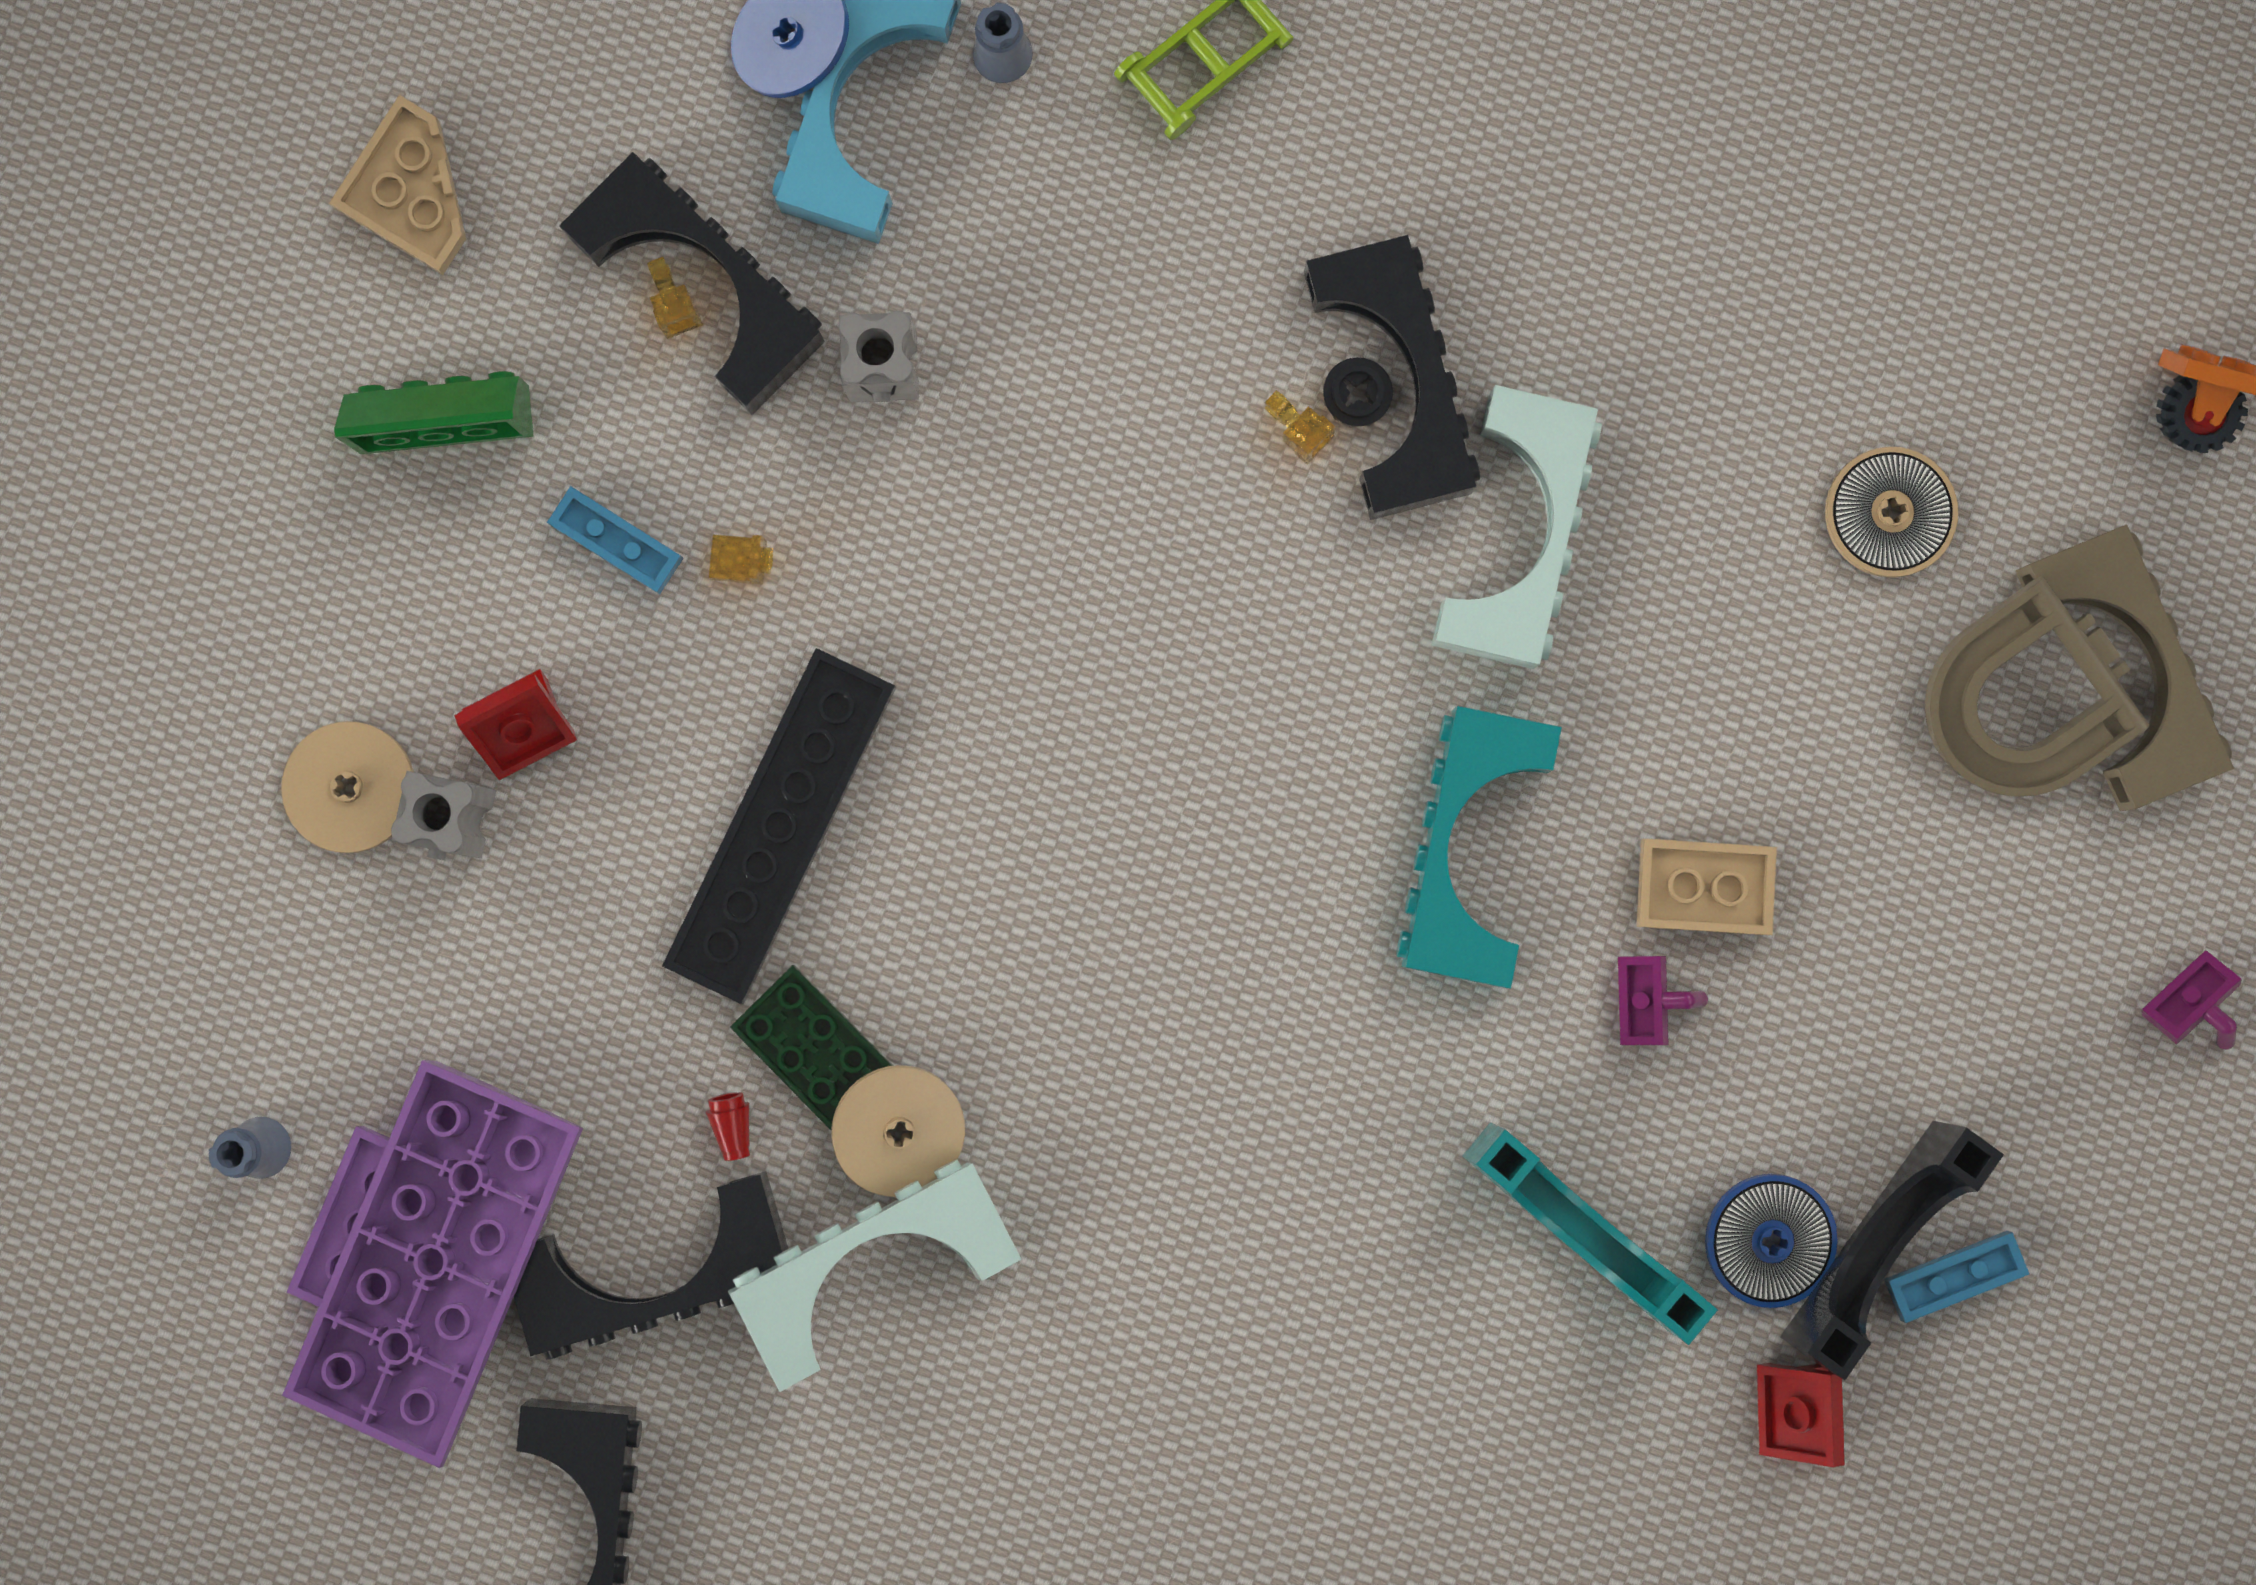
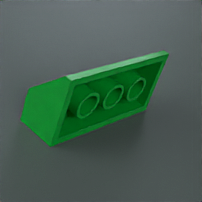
[334,371,534,455]

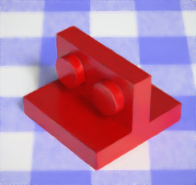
[454,669,577,781]
[1757,1363,1845,1468]

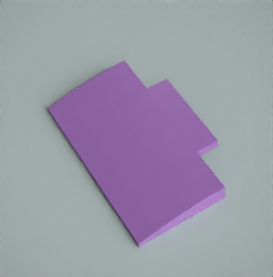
[282,1060,583,1468]

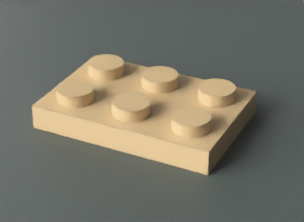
[1636,838,1777,935]

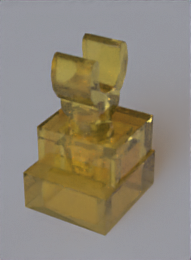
[647,257,703,339]
[1264,390,1335,465]

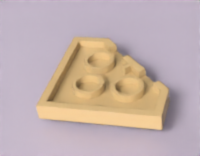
[329,95,466,275]

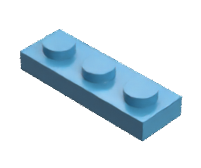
[547,486,684,594]
[1884,1231,2029,1323]

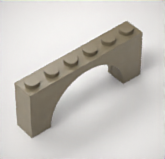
[2015,524,2234,811]

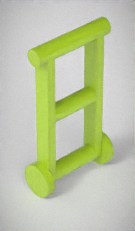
[1114,0,1294,140]

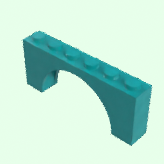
[1396,706,1562,989]
[1462,1122,1718,1345]

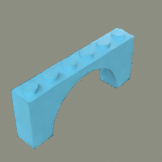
[772,0,961,244]

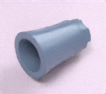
[973,2,1033,83]
[209,1117,291,1179]

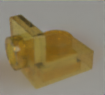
[709,534,773,585]

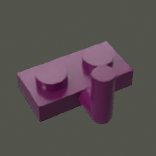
[2142,950,2242,1050]
[1618,956,1708,1045]

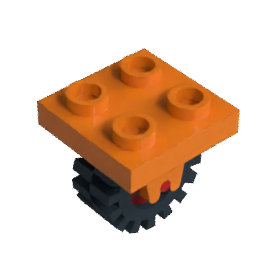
[2156,344,2256,453]

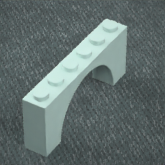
[1431,385,1602,669]
[728,1159,1022,1392]

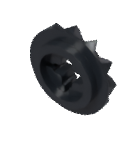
[1323,357,1393,428]

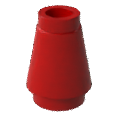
[705,1092,750,1161]

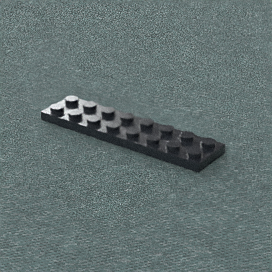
[662,648,896,1004]

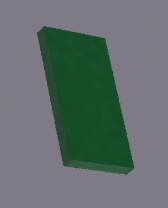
[730,965,894,1130]

